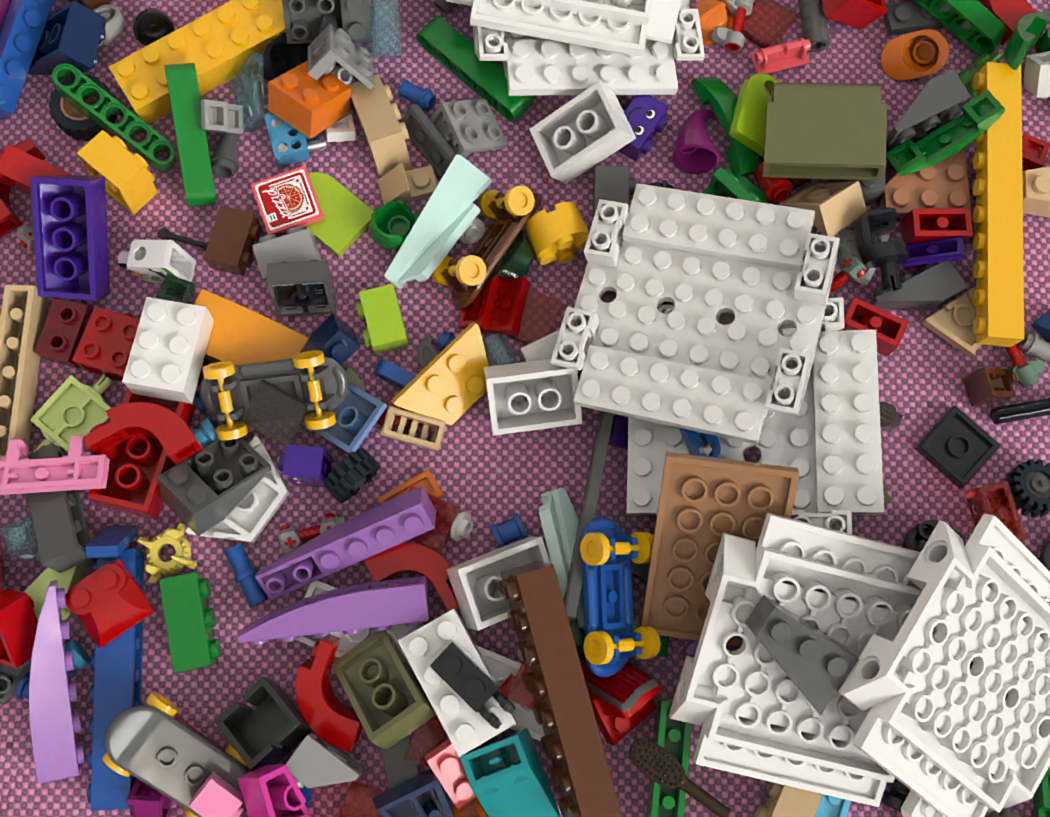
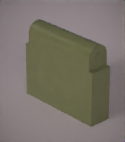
[763,83,887,180]

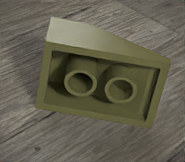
[331,630,437,751]

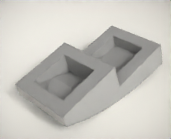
[201,99,243,135]

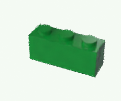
[159,572,221,673]

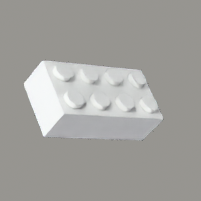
[398,609,518,757]

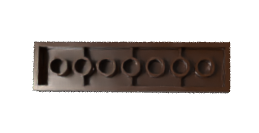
[499,561,622,817]

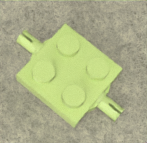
[30,374,113,453]

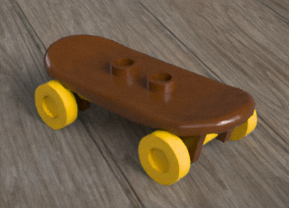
[431,185,542,309]

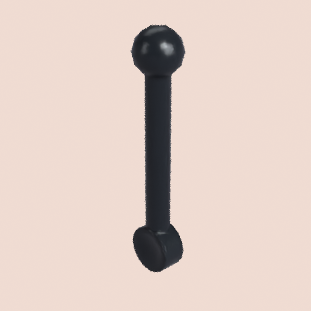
[158,228,209,252]

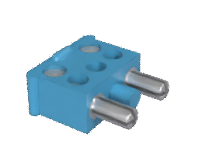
[264,113,327,168]

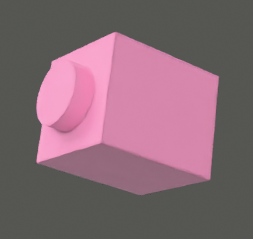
[189,771,244,817]

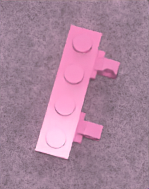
[0,435,110,495]

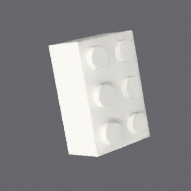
[529,81,636,184]
[122,297,214,404]
[484,359,582,436]
[446,537,551,631]

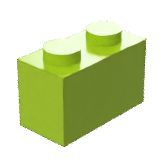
[356,283,409,354]

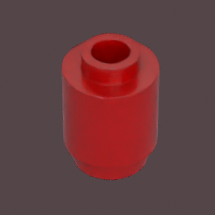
[755,162,793,202]

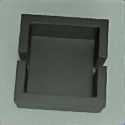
[214,676,312,770]

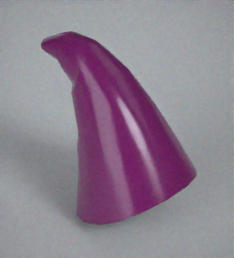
[672,110,720,174]

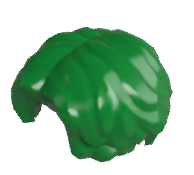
[368,199,419,250]

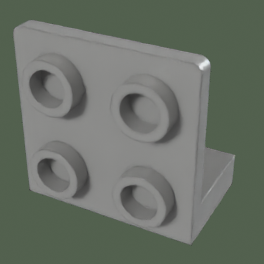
[308,24,375,89]
[429,99,508,159]

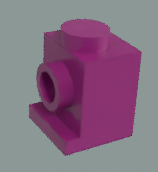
[126,778,171,817]

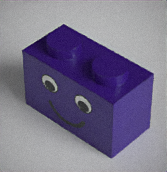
[618,95,669,161]
[279,444,332,487]

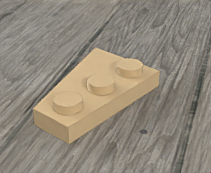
[921,286,980,357]

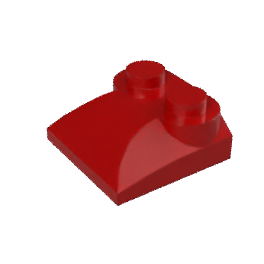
[66,559,155,648]

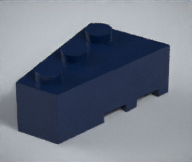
[372,769,454,817]

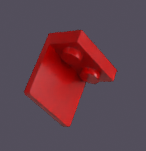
[72,307,140,382]

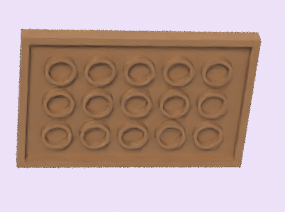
[640,452,799,646]

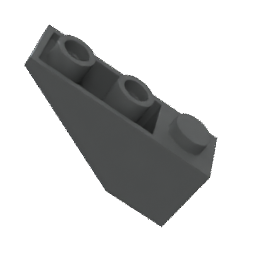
[869,260,968,310]

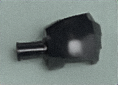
[854,207,910,292]

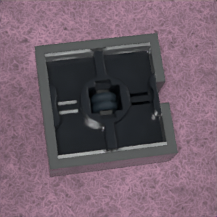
[266,260,336,317]

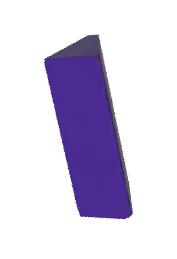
[902,236,965,267]

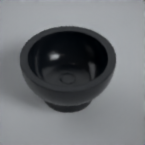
[133,8,175,46]

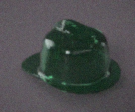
[486,229,534,282]

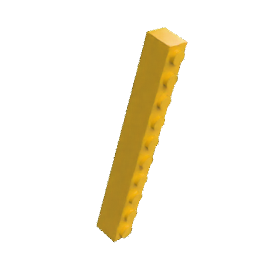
[972,62,1024,347]

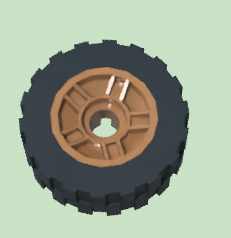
[49,74,118,141]

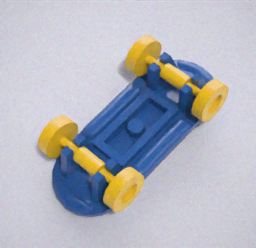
[580,517,661,677]

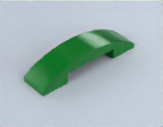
[1004,12,1050,70]
[691,76,760,177]
[886,90,1005,176]

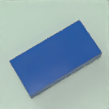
[85,525,137,558]

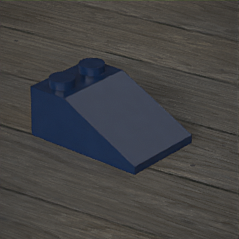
[28,1,105,75]

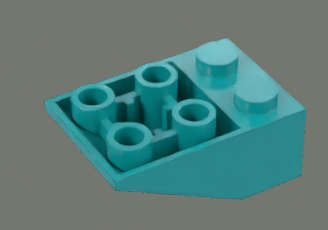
[460,728,561,817]

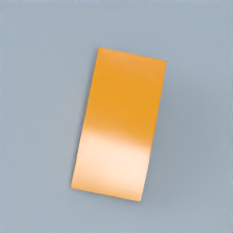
[194,289,309,365]

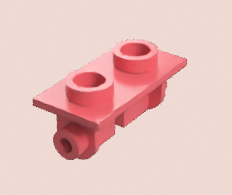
[749,38,811,75]

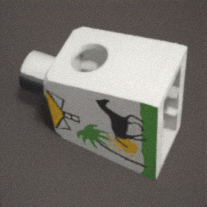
[118,239,196,288]

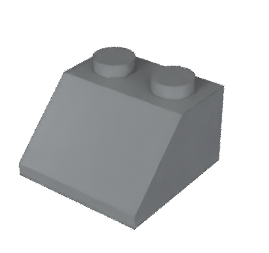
[285,733,367,788]

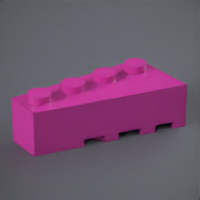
[237,765,315,817]

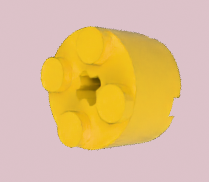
[525,202,589,265]

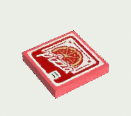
[251,166,325,236]

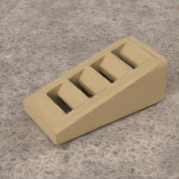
[381,406,447,453]

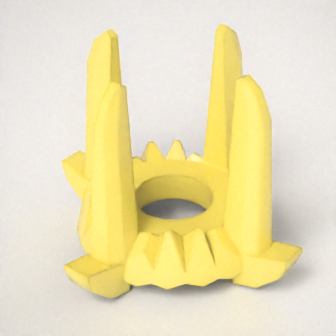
[137,523,197,584]

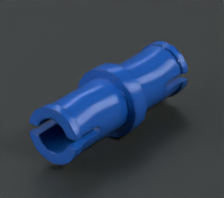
[224,544,268,608]

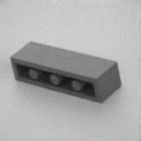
[26,443,90,573]

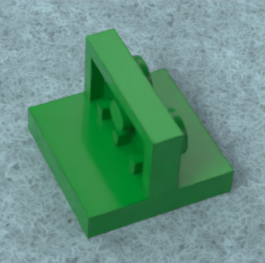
[701,165,772,204]

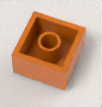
[268,60,351,138]

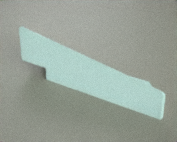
[384,154,492,289]
[539,488,584,630]

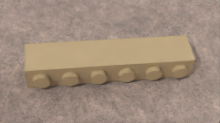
[0,284,48,460]

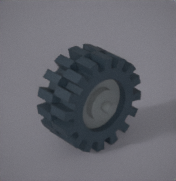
[323,448,380,503]
[1003,459,1050,518]

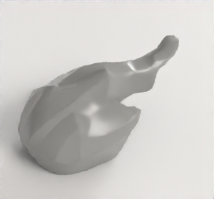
[93,5,125,48]

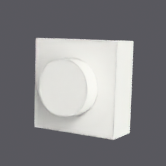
[325,114,356,142]

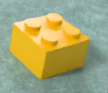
[77,130,158,215]

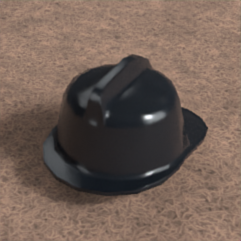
[256,32,311,81]

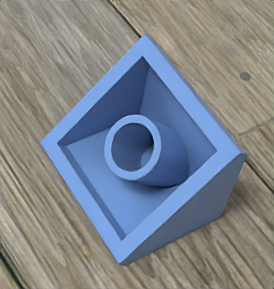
[313,382,387,455]

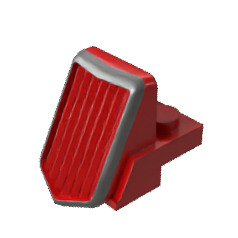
[581,658,662,745]

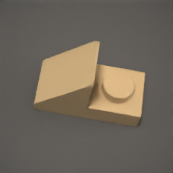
[378,163,437,205]

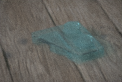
[231,53,265,132]

